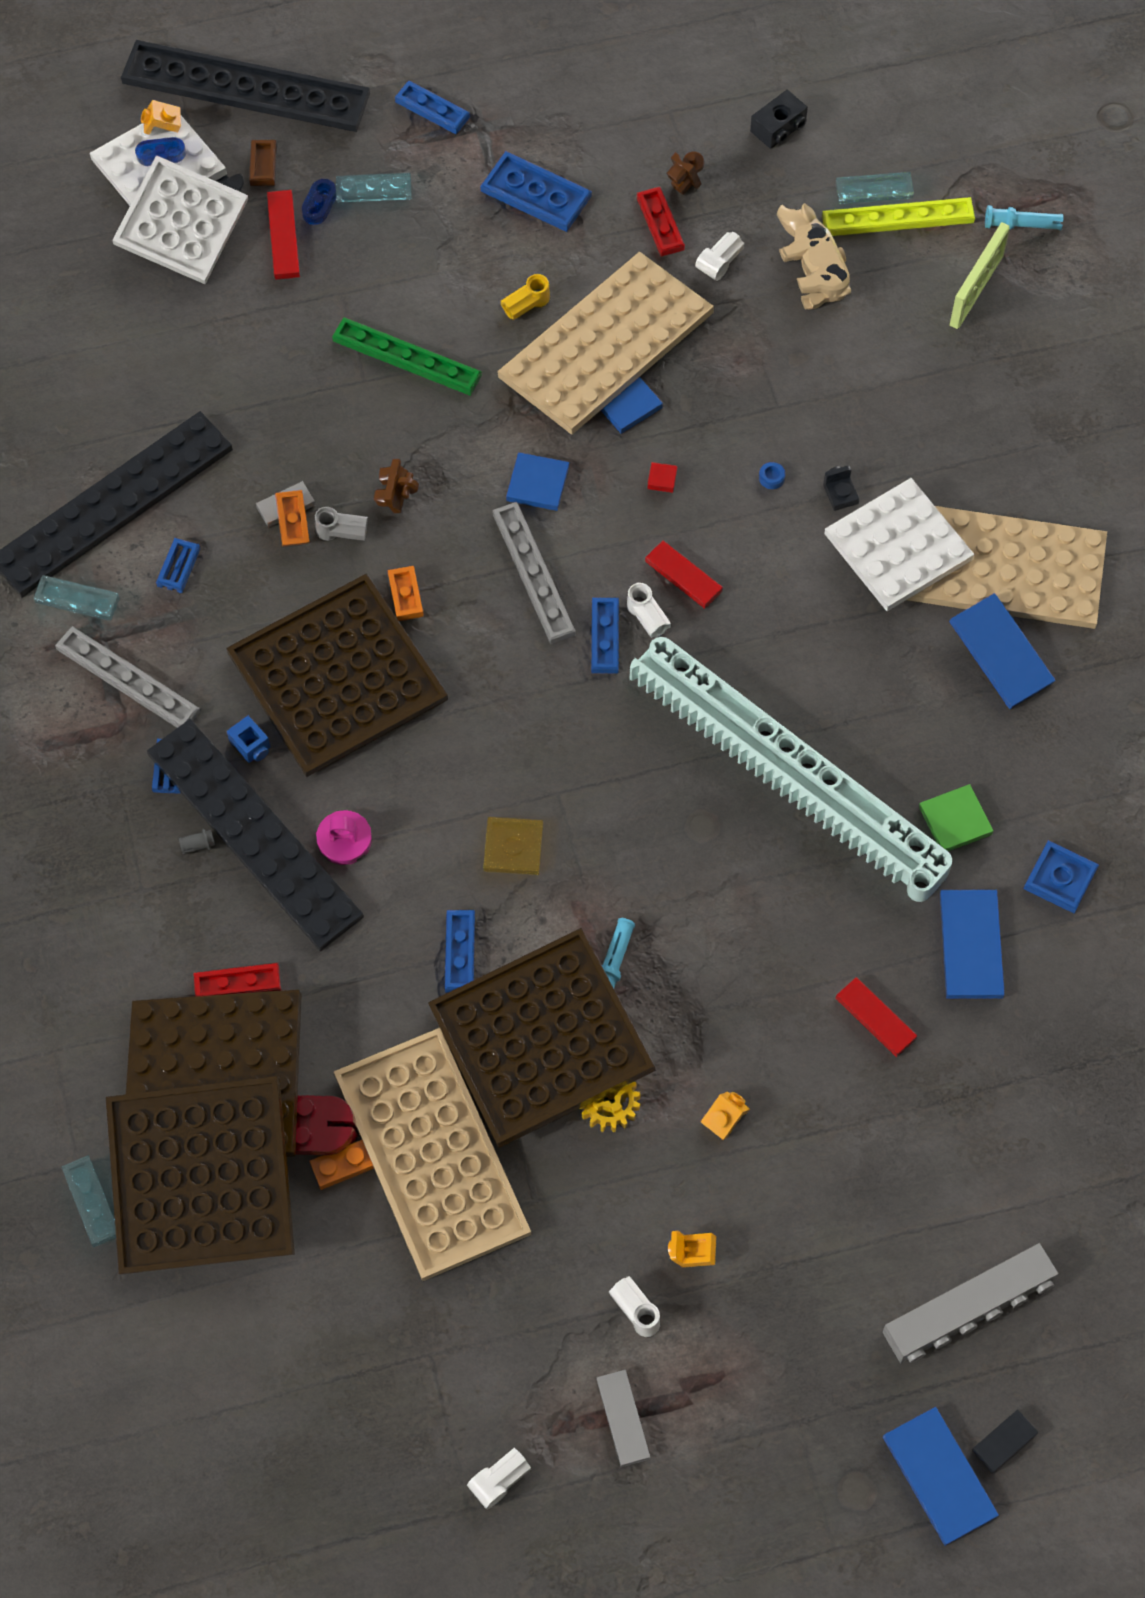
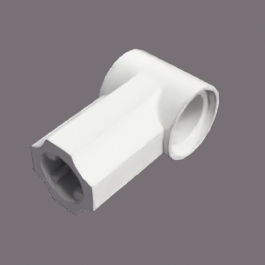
[695,232,744,281]
[627,583,671,638]
[609,1276,660,1337]
[467,1448,531,1509]

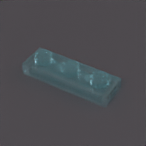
[835,172,914,204]
[336,173,412,202]
[34,575,120,621]
[61,1155,116,1248]

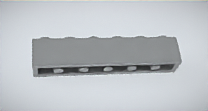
[882,1243,1058,1364]

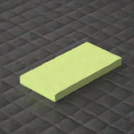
[950,222,1010,329]

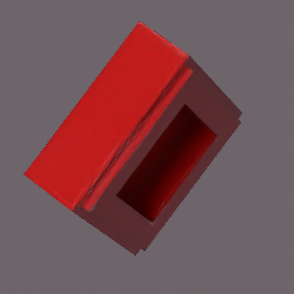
[647,462,677,493]

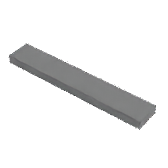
[493,502,576,644]
[55,626,200,728]

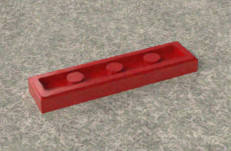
[267,190,300,280]

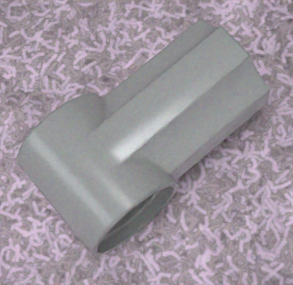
[315,507,368,541]

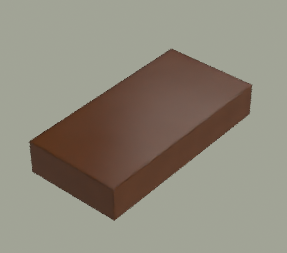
[249,140,277,186]

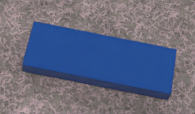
[395,81,470,134]
[591,598,619,673]
[445,910,475,993]

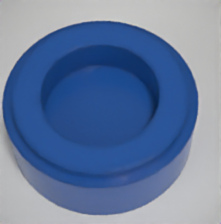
[759,462,785,489]

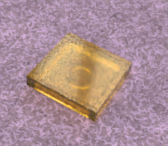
[483,817,543,875]

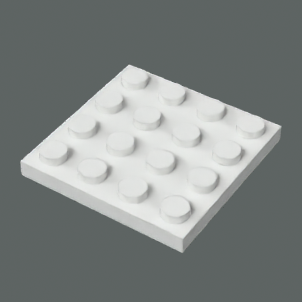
[90,116,227,206]
[113,156,248,284]
[824,478,974,611]

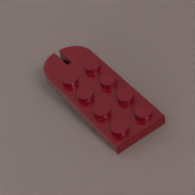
[295,1095,358,1155]

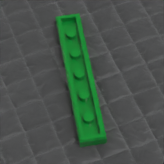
[332,317,482,396]

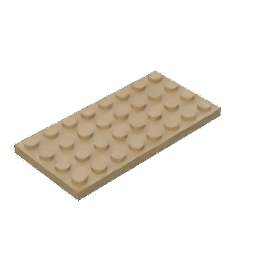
[498,252,714,435]
[907,506,1107,629]
[334,1028,531,1281]

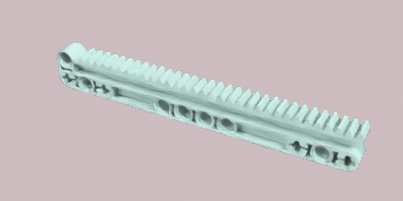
[630,637,952,902]

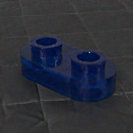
[135,137,186,166]
[302,179,337,225]

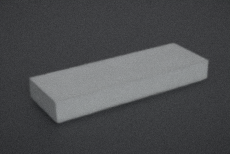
[596,1370,650,1467]

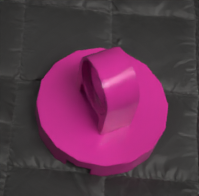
[316,810,372,865]

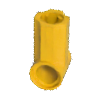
[501,274,550,320]

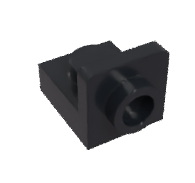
[823,465,859,511]

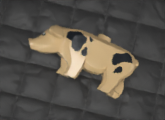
[777,203,851,310]

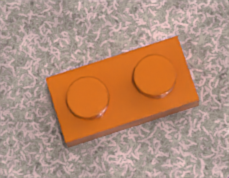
[275,490,310,547]
[388,566,424,621]
[310,1140,374,1190]

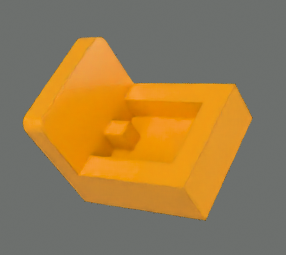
[141,100,181,135]
[701,1092,750,1140]
[668,1231,716,1267]

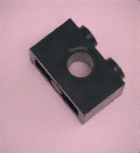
[750,89,808,149]

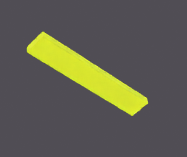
[822,197,975,236]

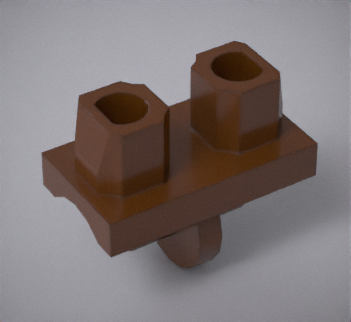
[666,151,705,195]
[374,459,419,513]

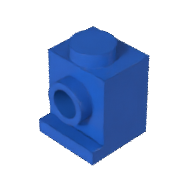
[227,715,270,763]

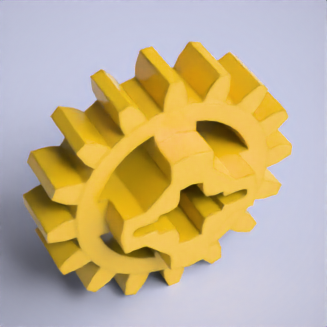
[579,1081,640,1132]

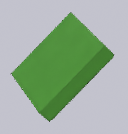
[919,784,993,851]

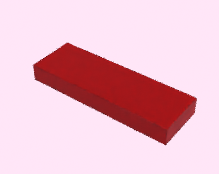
[637,187,685,257]
[645,540,723,609]
[193,963,281,997]
[835,977,917,1057]

